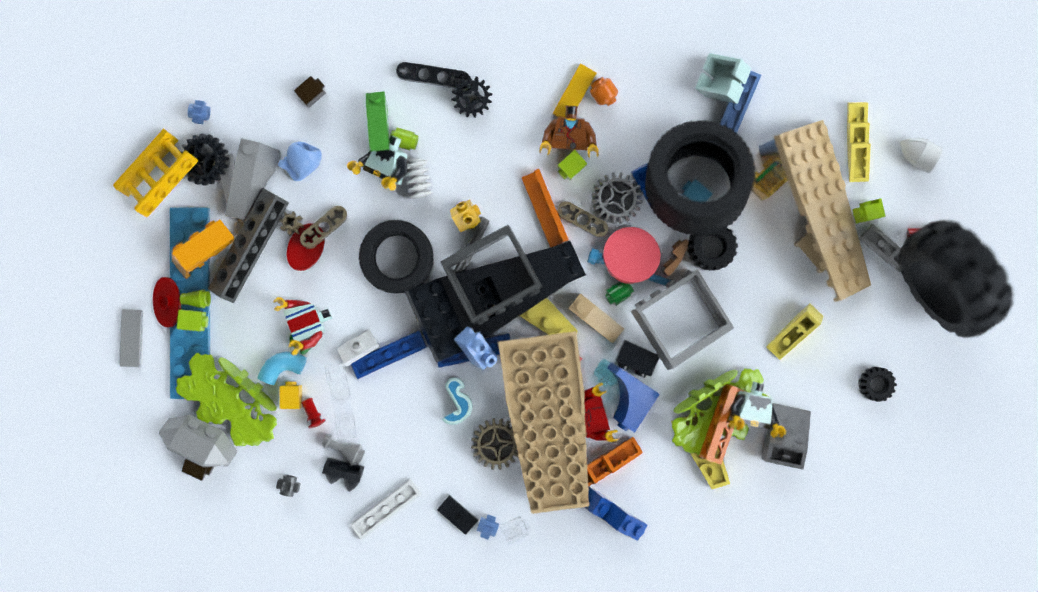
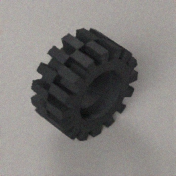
[858,367,897,402]

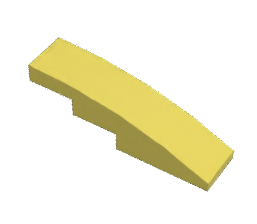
[847,102,871,182]

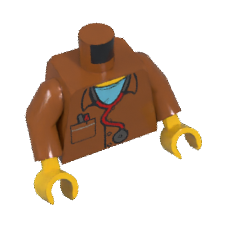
[539,105,599,158]

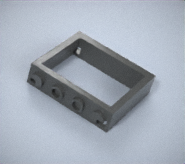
[440,224,543,325]

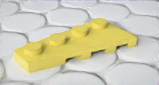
[520,298,578,335]
[671,412,730,490]

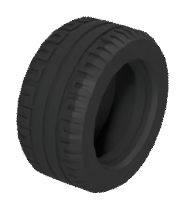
[359,220,434,294]

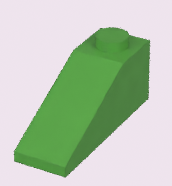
[366,91,390,152]

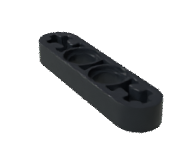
[396,62,470,89]

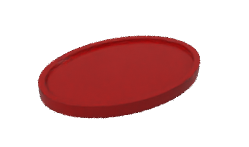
[287,223,325,271]
[153,277,181,327]

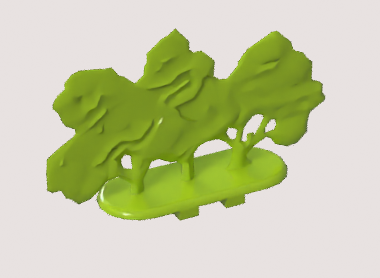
[176,353,277,446]
[671,368,771,455]

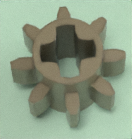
[280,211,304,236]

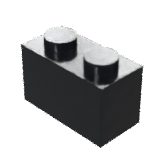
[615,340,659,378]

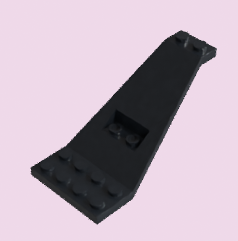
[405,240,586,363]

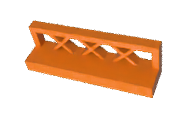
[521,169,569,248]
[699,384,747,464]

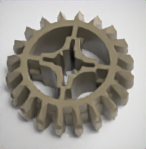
[471,418,519,470]

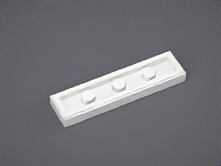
[349,478,422,540]

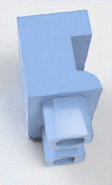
[454,326,498,370]

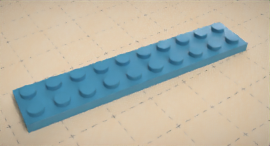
[170,208,210,399]

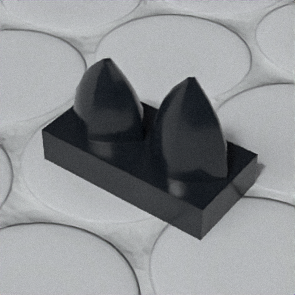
[322,458,365,492]

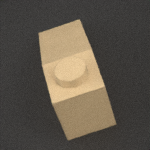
[568,293,624,344]

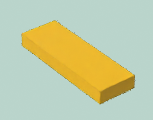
[552,63,597,117]

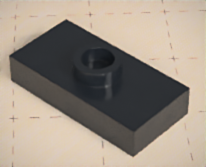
[437,495,478,535]

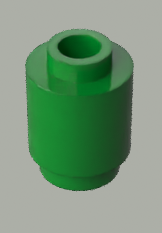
[605,281,634,306]

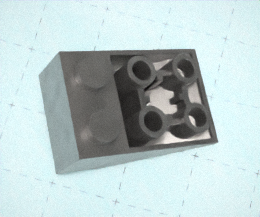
[761,403,811,470]

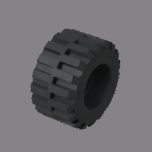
[687,228,738,271]

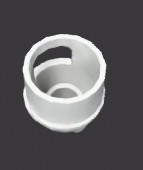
[900,137,944,173]

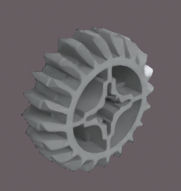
[591,172,643,224]

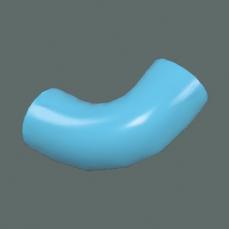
[257,351,307,385]

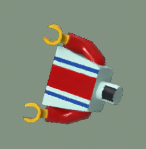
[273,297,333,355]

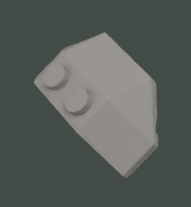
[159,415,237,467]

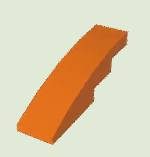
[587,436,643,486]

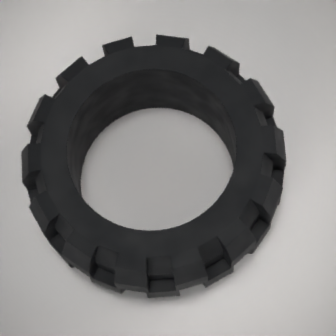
[898,219,1015,338]

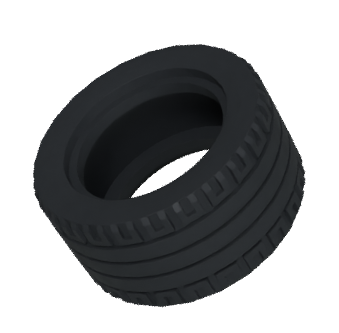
[645,120,756,236]

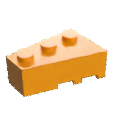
[172,219,234,279]

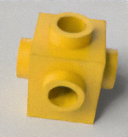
[450,199,481,233]

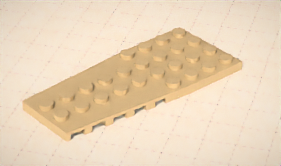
[773,120,871,302]
[498,331,589,514]

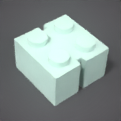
[695,53,751,104]

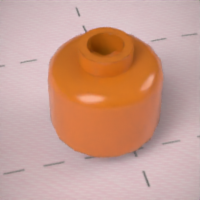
[590,77,619,106]

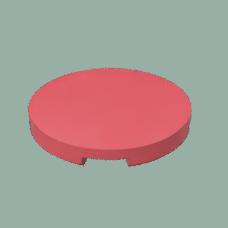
[603,227,661,284]

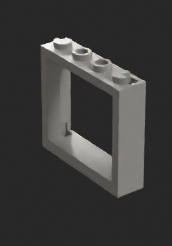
[630,269,734,370]

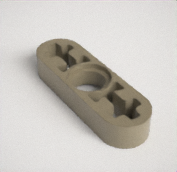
[557,201,608,237]
[300,206,348,249]

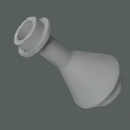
[321,435,365,466]

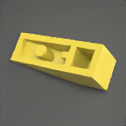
[766,303,824,360]

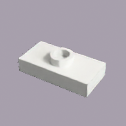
[337,329,380,366]

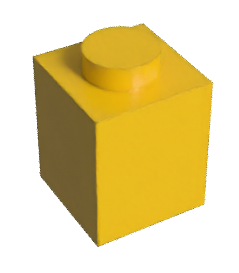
[280,381,302,409]

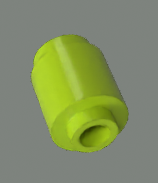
[390,127,419,151]

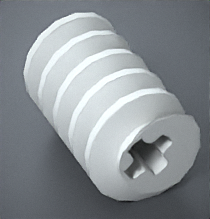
[406,158,432,199]

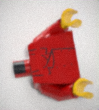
[584,383,619,442]

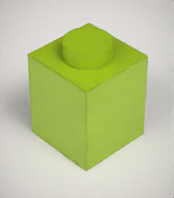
[557,150,588,181]
[177,310,209,331]

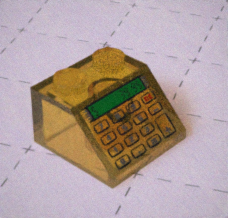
[752,157,788,201]

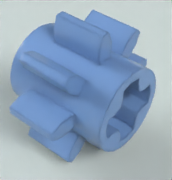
[188,100,211,124]
[477,515,499,540]

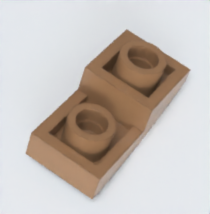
[662,239,689,277]

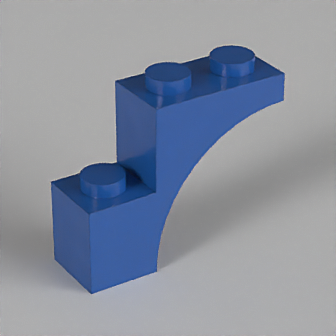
[584,486,648,541]

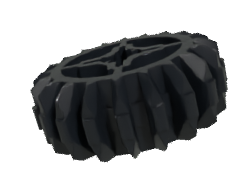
[180,133,230,186]

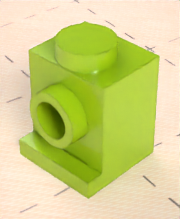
[852,198,886,224]

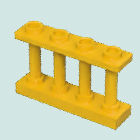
[112,128,198,218]

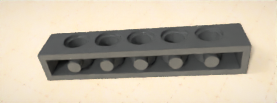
[208,188,290,303]

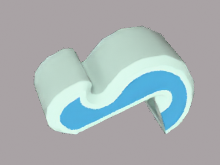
[441,377,473,425]

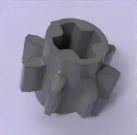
[276,474,301,497]

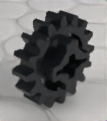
[451,76,493,118]

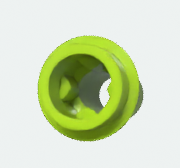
[180,289,211,308]

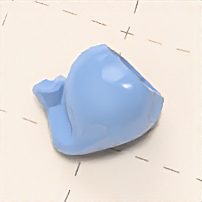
[278,141,322,181]

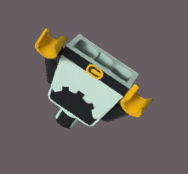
[347,135,408,191]
[729,382,786,438]

